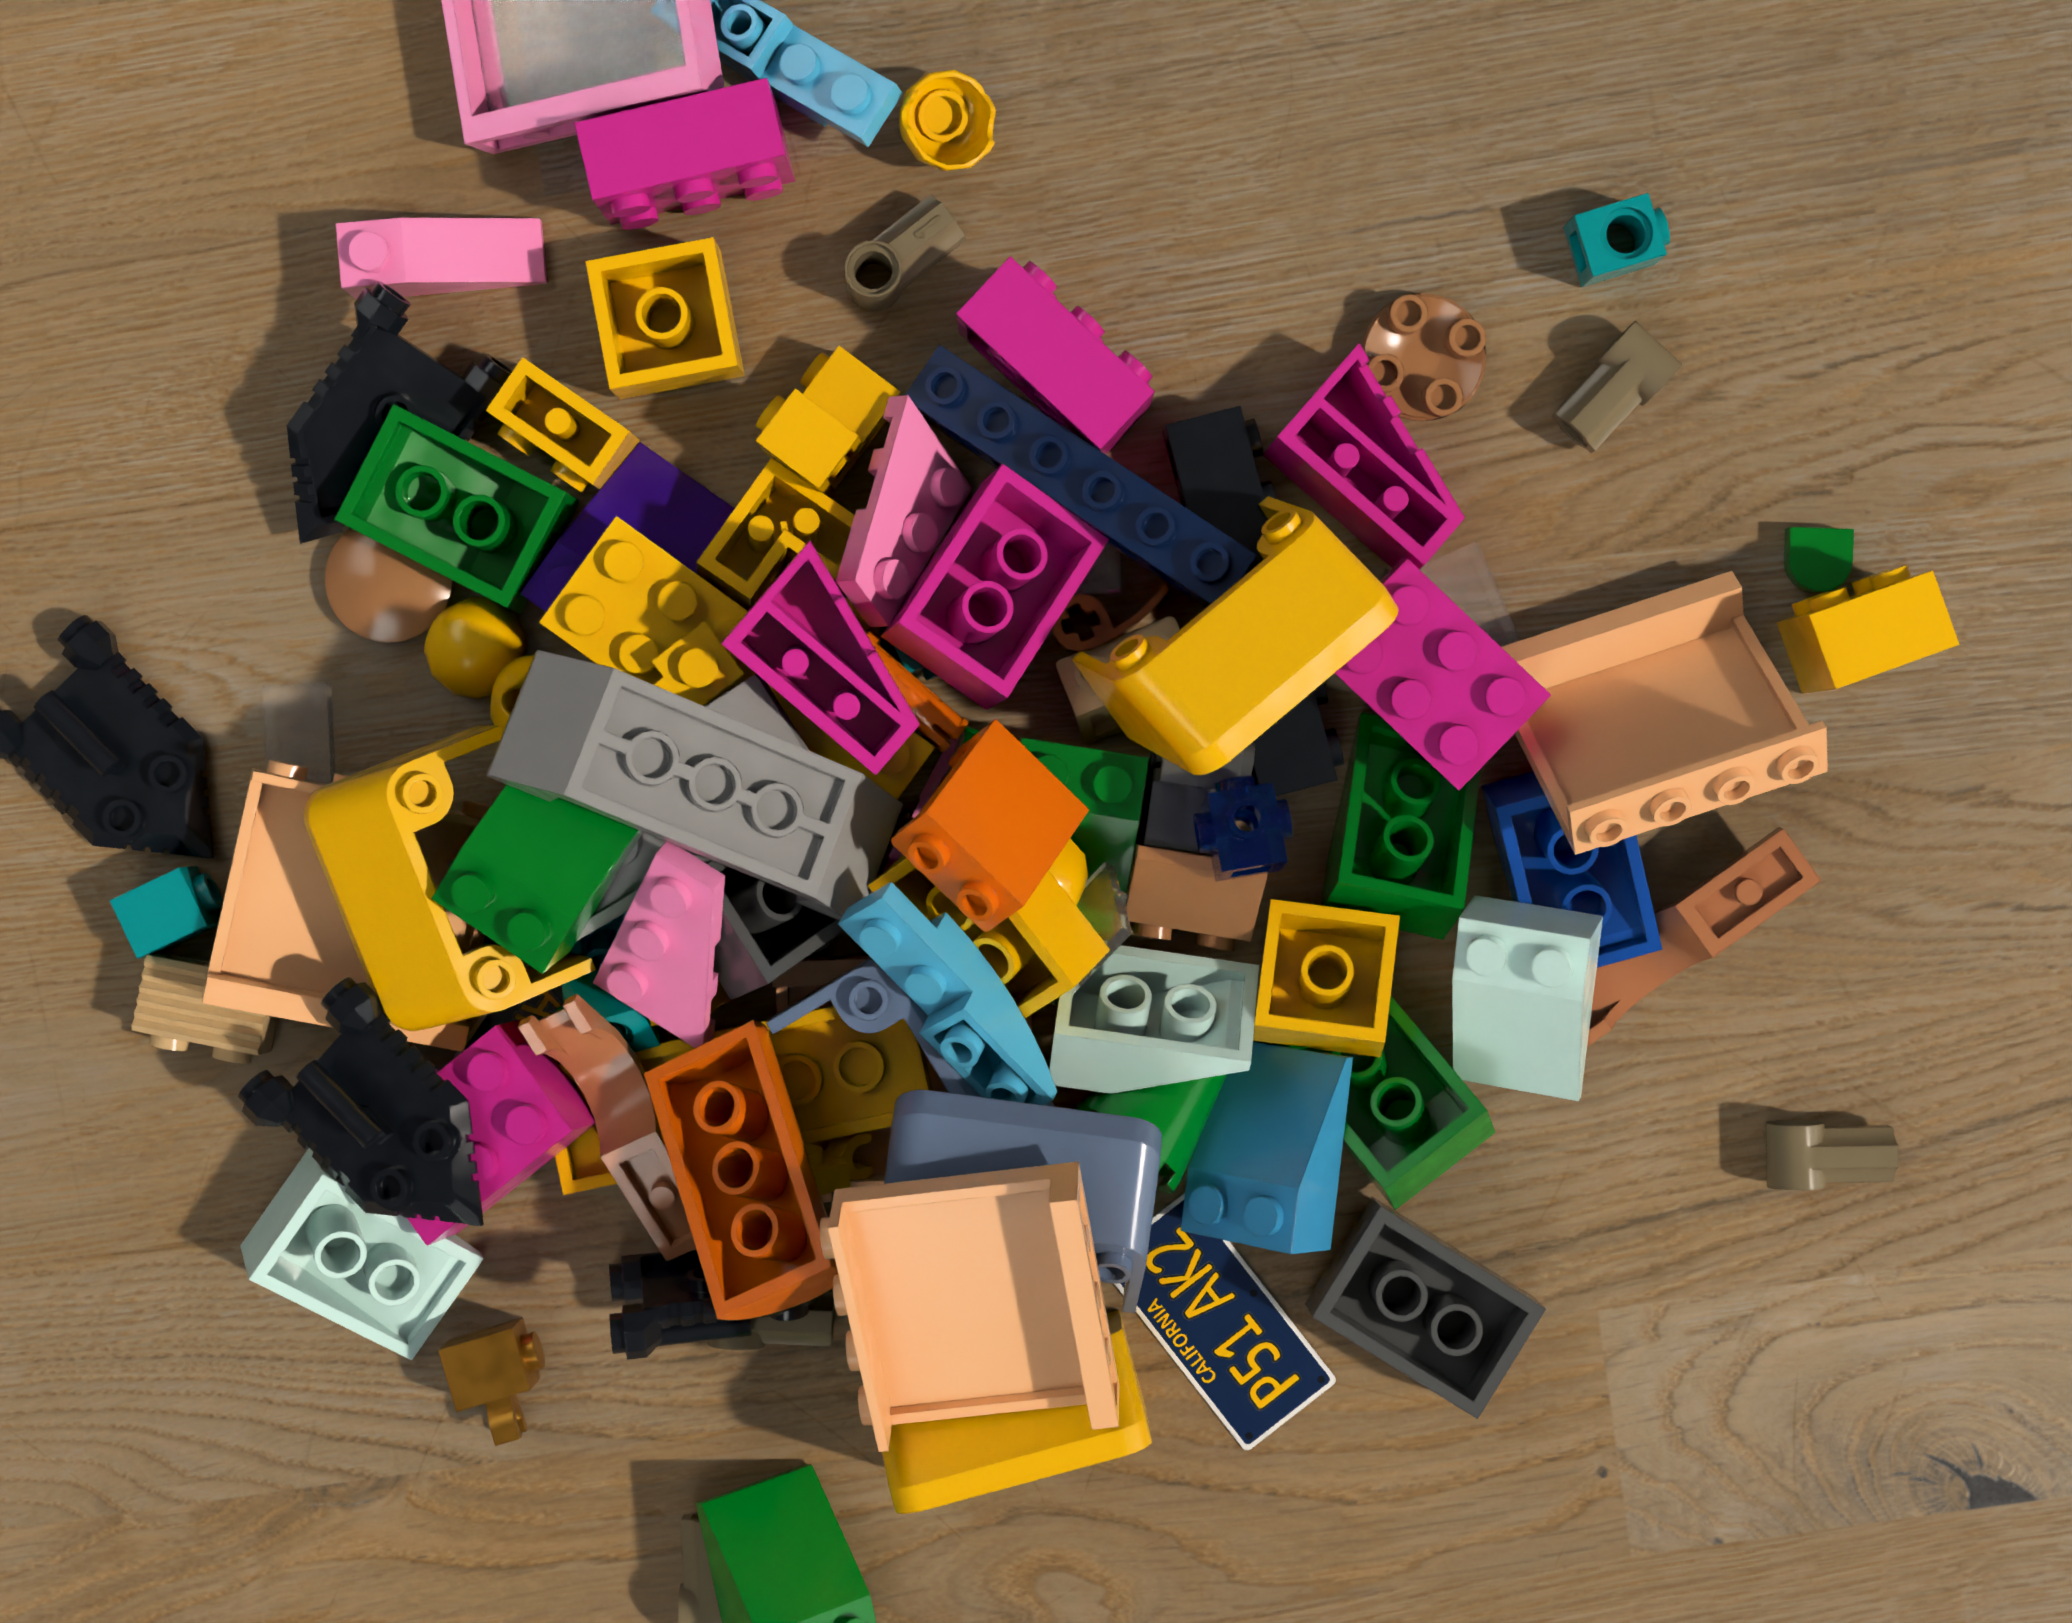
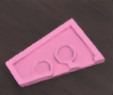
[836,395,972,627]
[593,841,725,1048]

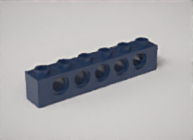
[905,345,1261,608]

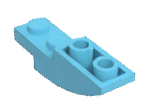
[651,0,903,147]
[838,882,1057,1105]

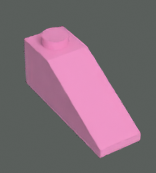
[335,218,548,299]

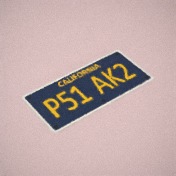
[1115,1193,1336,1450]

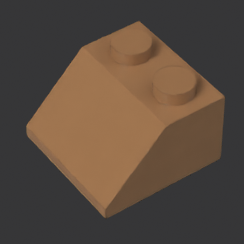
[1122,843,1269,951]

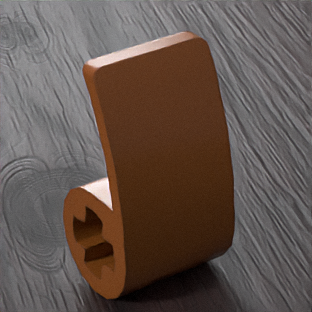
[1052,582,1170,654]

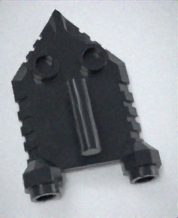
[286,281,512,544]
[0,615,214,858]
[238,977,484,1226]
[609,1250,813,1360]

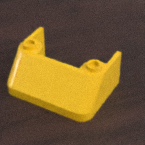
[1072,496,1399,775]
[304,726,596,1031]
[882,1310,1152,1514]

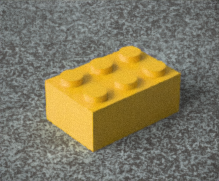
[868,855,1110,1018]

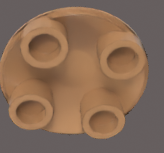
[1361,293,1486,421]
[325,529,455,643]

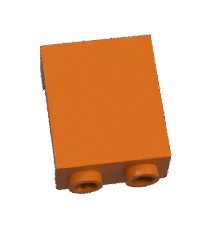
[891,719,1089,932]

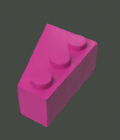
[1263,343,1465,569]
[722,539,920,775]

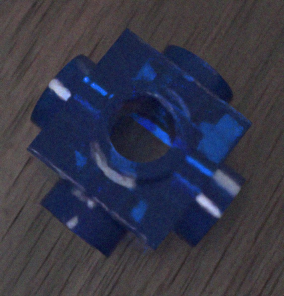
[1193,776,1293,882]

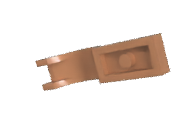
[1587,827,1822,1047]
[518,994,696,1261]

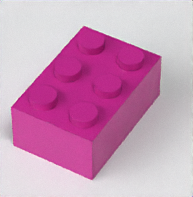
[574,78,795,230]
[956,256,1155,454]
[881,464,1109,710]
[1335,558,1551,790]
[406,1018,595,1246]

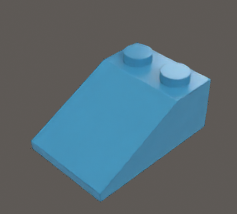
[1181,1041,1353,1254]

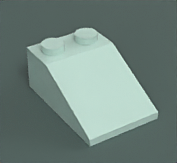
[1452,895,1603,1101]
[1049,943,1259,1094]
[240,1148,484,1360]

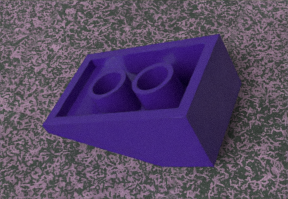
[520,442,735,612]

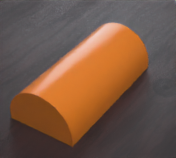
[644,1020,838,1320]

